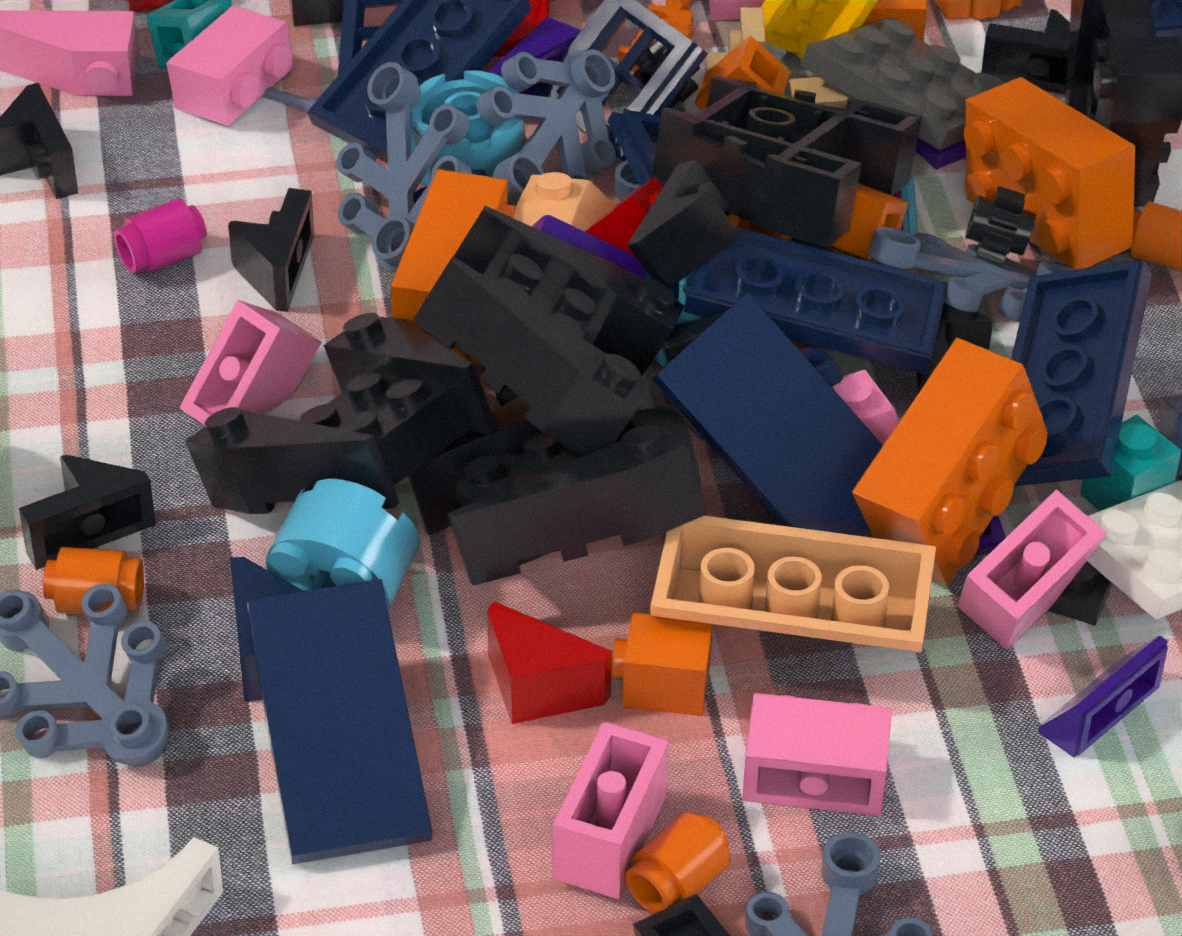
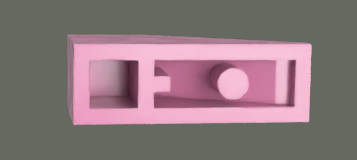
[0,10,139,96]

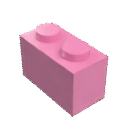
[166,5,294,126]
[742,693,892,817]
[552,721,669,899]

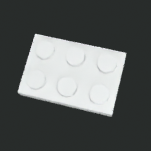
[1087,480,1182,620]

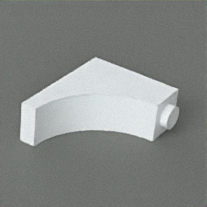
[0,837,223,936]

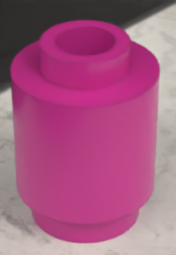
[114,198,207,274]

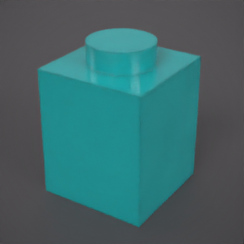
[1080,414,1181,511]

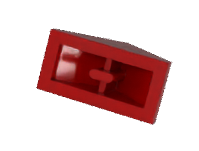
[487,601,612,724]

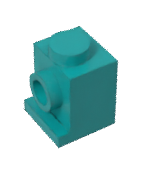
[146,0,232,68]

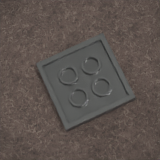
[800,18,1004,150]

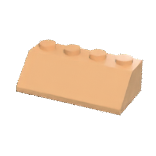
[650,515,936,652]

